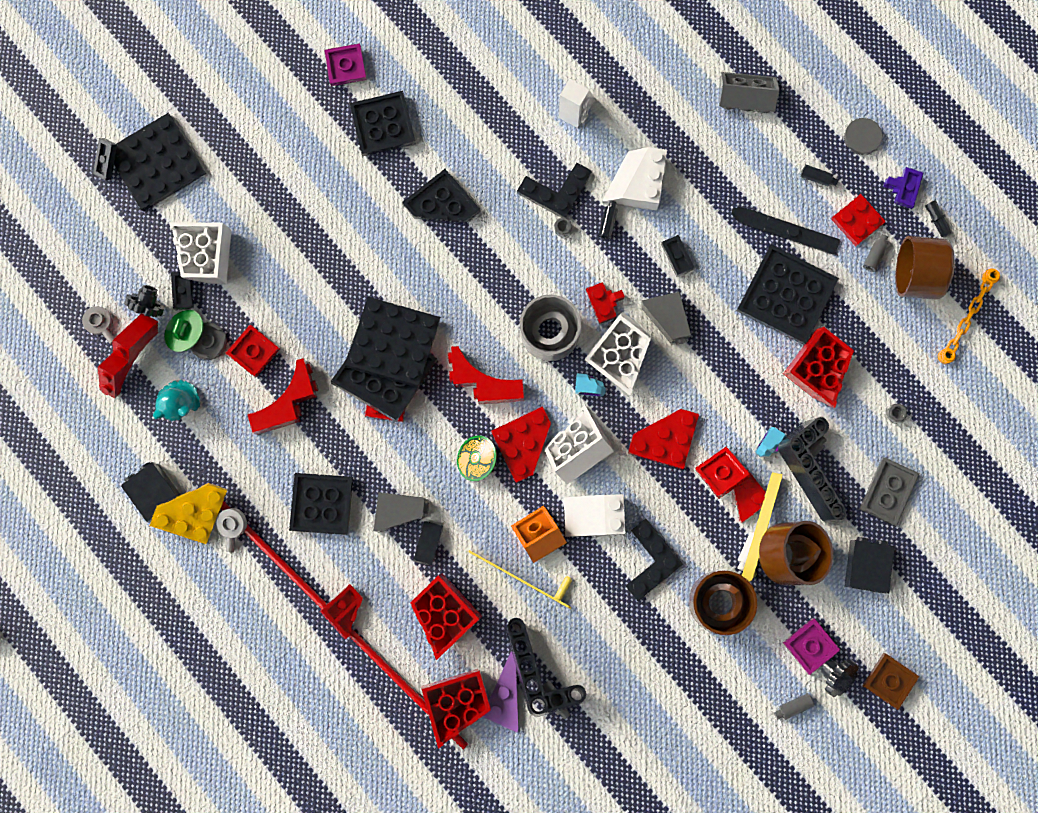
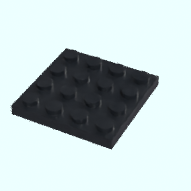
[114,112,207,212]
[736,244,839,345]
[344,297,441,388]
[331,354,437,422]

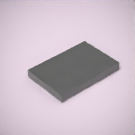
[859,457,920,526]

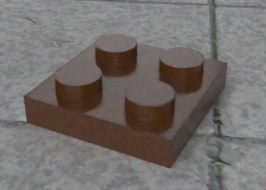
[862,653,920,710]

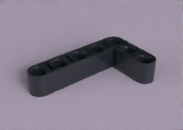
[778,417,846,523]
[506,618,587,717]

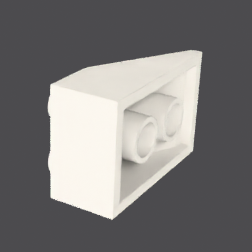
[564,494,625,537]

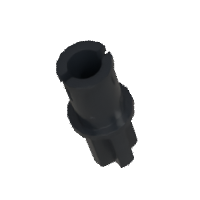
[925,200,951,238]

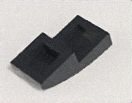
[413,521,443,566]

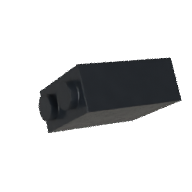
[120,462,181,523]
[844,537,895,594]

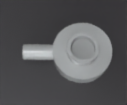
[82,306,115,345]
[216,508,247,553]

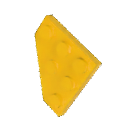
[149,483,227,544]

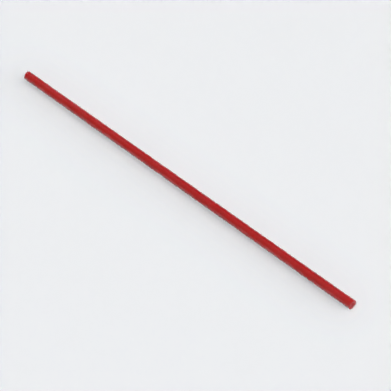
[220,501,468,750]

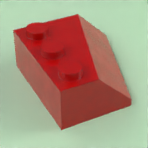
[783,327,854,408]
[421,669,491,749]

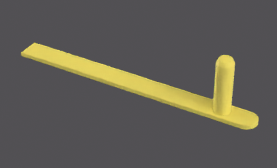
[742,472,783,582]
[469,550,572,609]

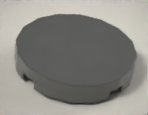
[844,118,883,155]
[190,322,227,360]

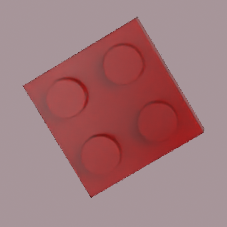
[831,194,886,247]
[226,325,280,378]
[695,447,751,499]

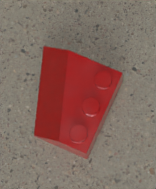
[410,573,482,660]

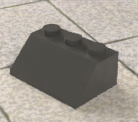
[718,72,779,113]

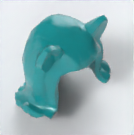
[153,380,201,421]

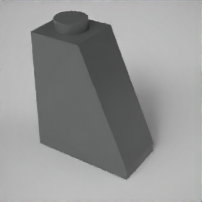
[641,292,691,345]
[373,492,429,532]

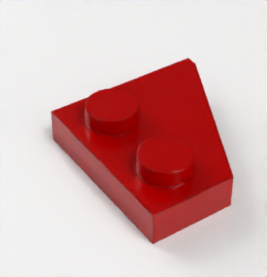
[733,469,766,523]
[320,584,363,639]

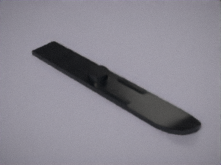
[731,207,840,255]

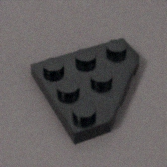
[402,169,481,223]

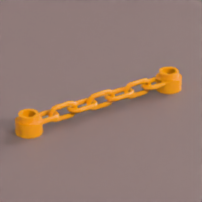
[938,268,1000,364]

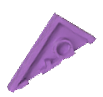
[483,651,518,732]

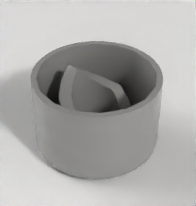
[520,294,581,361]

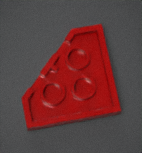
[491,406,551,483]
[628,409,699,470]

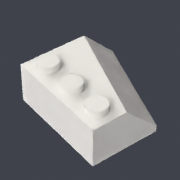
[602,147,667,211]
[169,222,232,284]
[585,312,651,395]
[544,405,614,484]

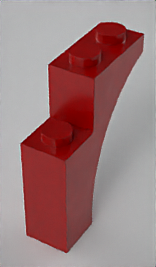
[98,314,158,399]
[448,346,524,404]
[247,358,319,435]

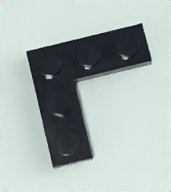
[517,162,593,218]
[625,519,683,601]

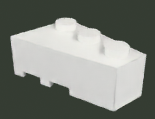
[559,79,596,128]

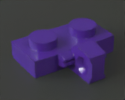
[883,167,924,209]

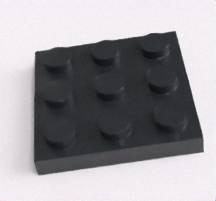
[349,90,416,157]
[289,473,353,535]

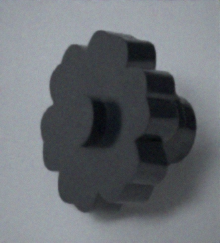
[124,285,165,317]
[821,659,859,698]

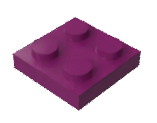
[324,43,367,87]
[782,618,840,675]

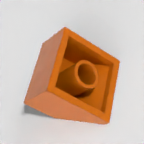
[511,506,567,563]

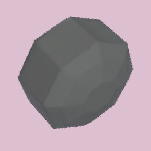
[554,217,572,237]
[886,404,907,423]

